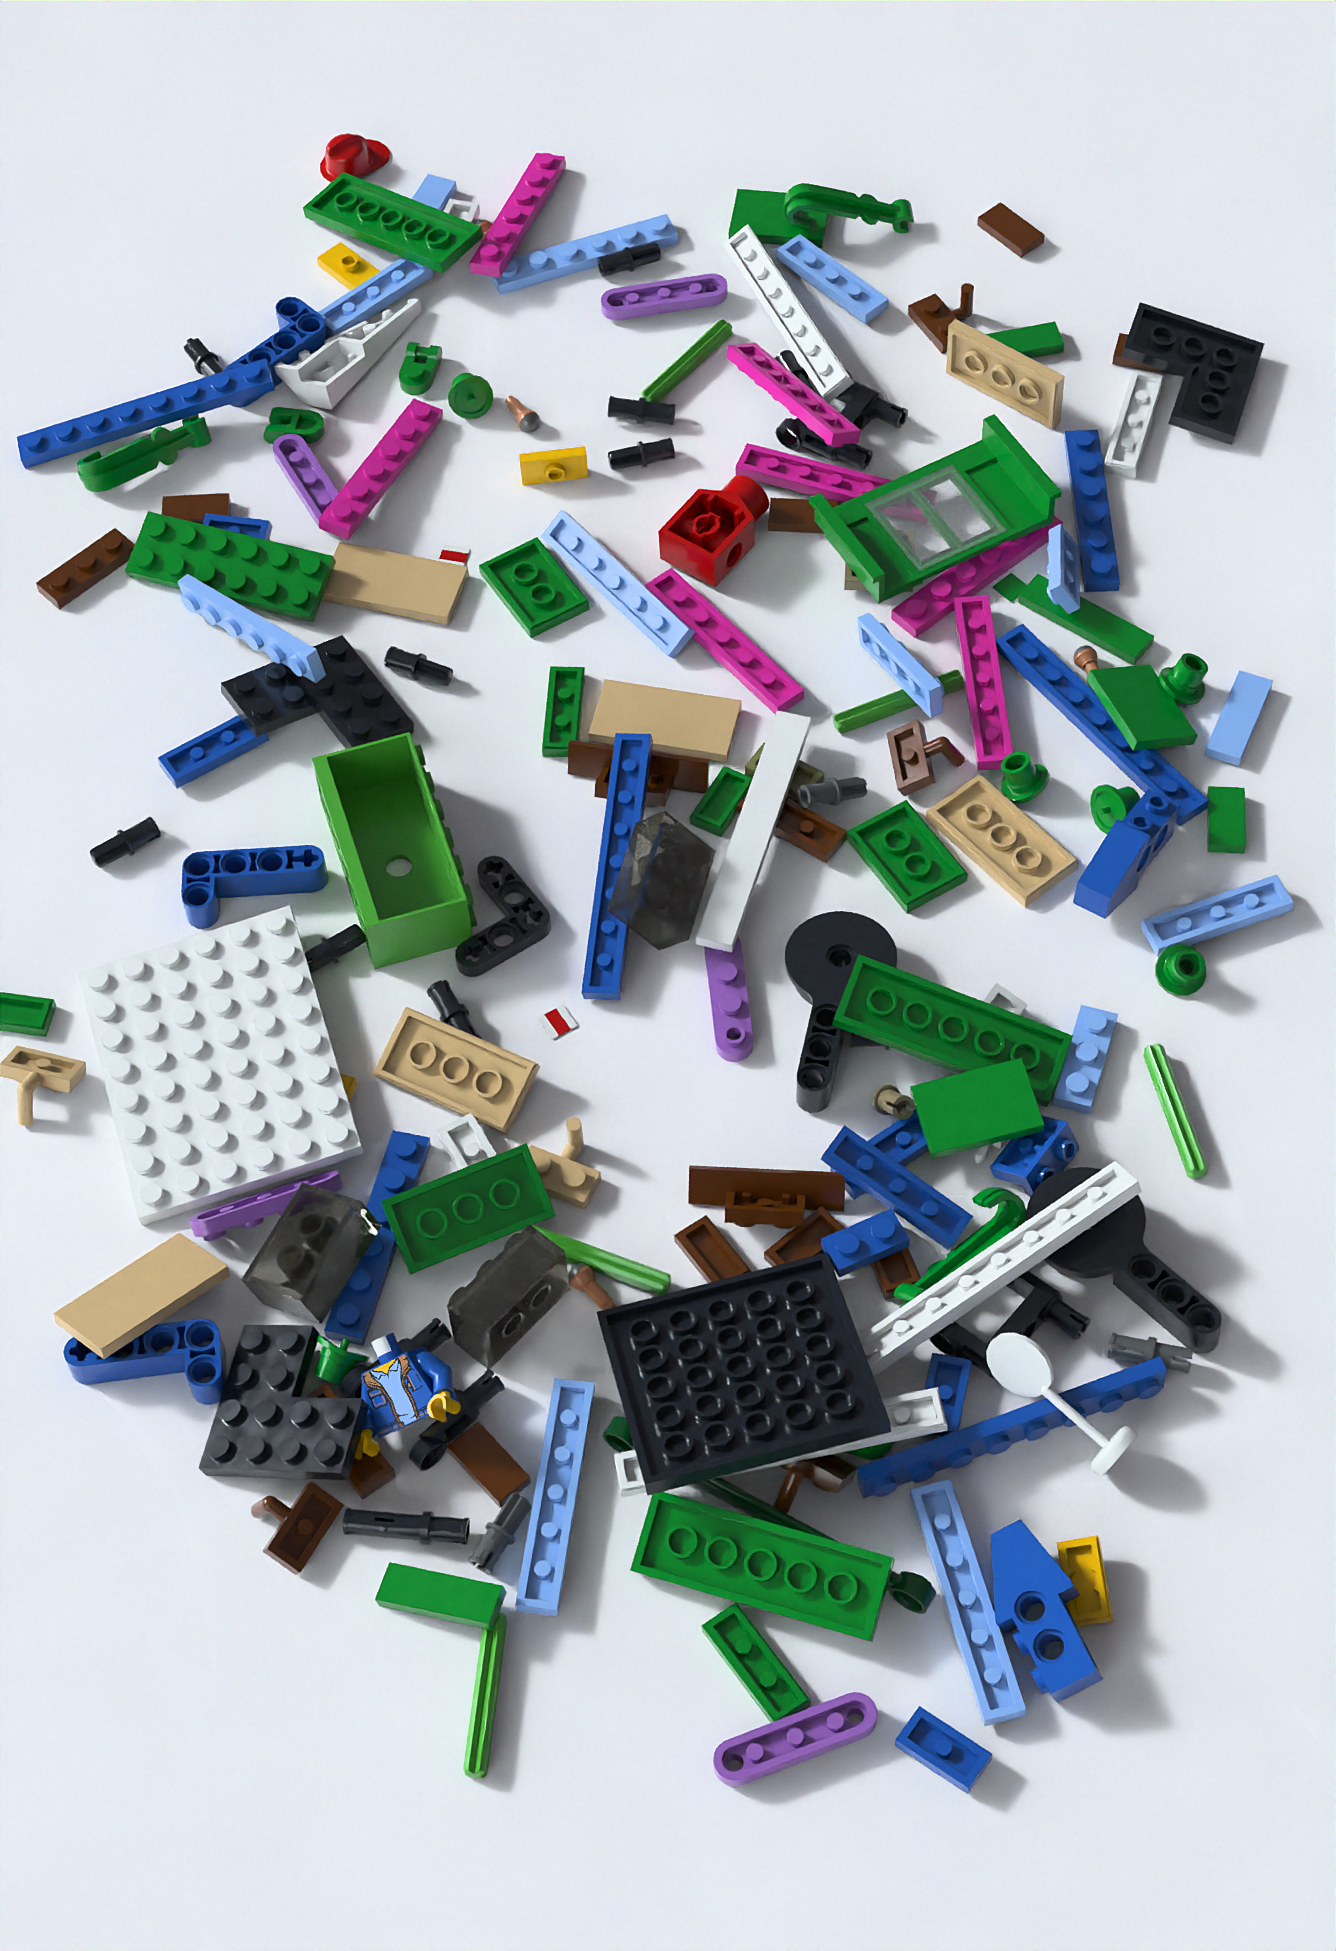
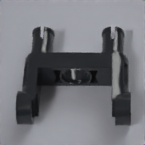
[775,369,908,470]
[929,1270,1091,1378]
[340,1318,505,1471]

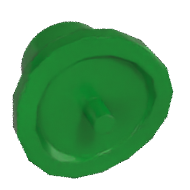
[448,373,493,419]
[1158,653,1208,705]
[1001,751,1050,804]
[1090,784,1140,834]
[1155,944,1206,996]
[313,1335,370,1386]

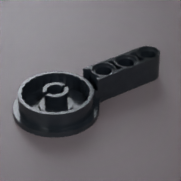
[785,911,897,1113]
[1026,1167,1222,1354]

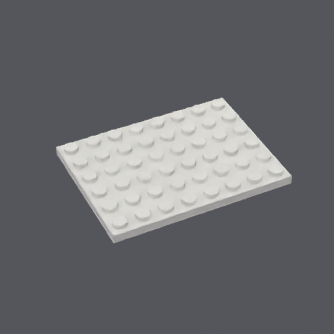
[78,905,364,1226]

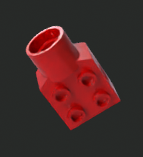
[658,475,769,587]

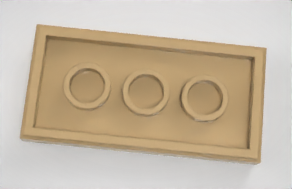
[946,319,1065,430]
[322,542,469,625]
[588,679,742,763]
[926,773,1079,908]
[373,1007,540,1135]
[53,1232,230,1359]

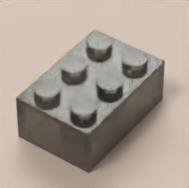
[607,811,716,951]
[241,1182,382,1324]
[447,1224,570,1369]

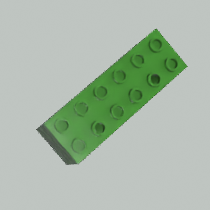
[312,732,477,970]

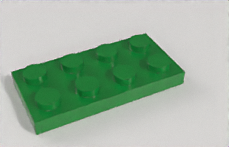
[380,1143,556,1275]

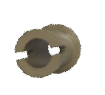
[872,1084,915,1120]

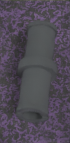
[1108,1332,1193,1374]

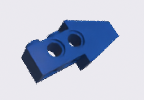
[1073,789,1181,919]
[990,1519,1103,1702]

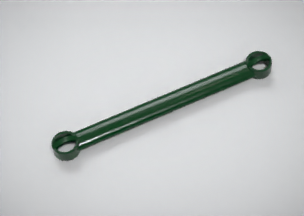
[602,1416,936,1614]

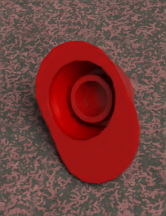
[320,133,390,182]

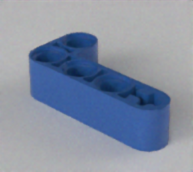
[223,297,328,408]
[181,845,329,929]
[63,1319,227,1405]

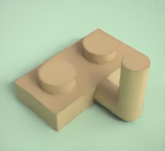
[0,1045,86,1126]
[529,1117,601,1210]

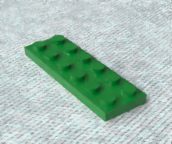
[303,172,484,274]
[125,511,336,622]
[832,954,1073,1107]
[630,1492,895,1642]

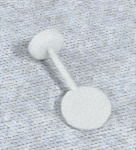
[986,1333,1138,1477]

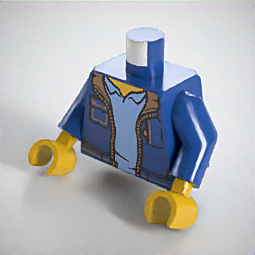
[355,1333,461,1460]

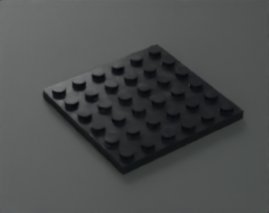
[596,1253,891,1496]

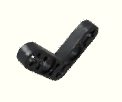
[455,856,551,977]

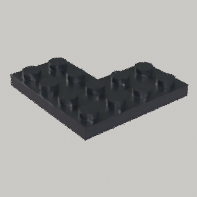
[1121,302,1265,445]
[221,635,414,749]
[199,1325,369,1480]

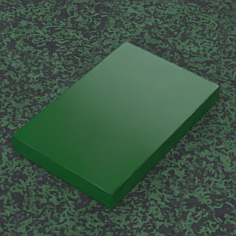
[728,189,829,248]
[479,537,590,638]
[1086,664,1198,751]
[847,800,968,914]
[910,1058,1044,1160]

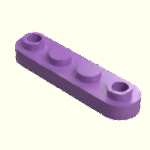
[601,273,728,320]
[273,434,339,531]
[704,937,753,1062]
[189,1170,343,1241]
[713,1692,877,1786]

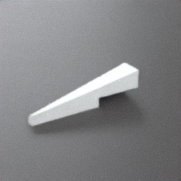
[274,298,422,410]

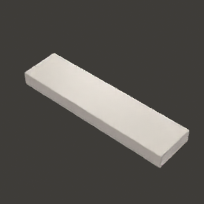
[1103,370,1165,478]

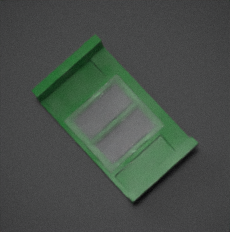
[809,414,1062,604]

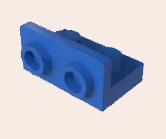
[989,1115,1079,1197]

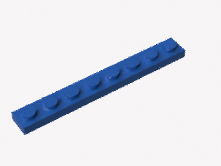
[17,358,275,469]
[995,623,1209,826]
[581,733,653,1000]
[857,1356,1167,1499]

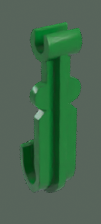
[783,183,914,234]
[77,414,212,492]
[893,1187,1026,1308]

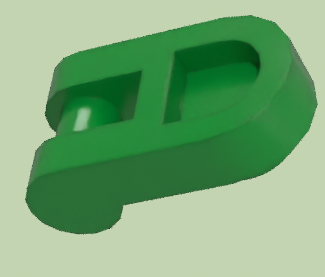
[399,342,442,395]
[263,407,325,444]

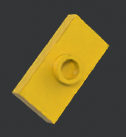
[317,242,380,290]
[519,446,589,485]
[1056,1535,1114,1627]

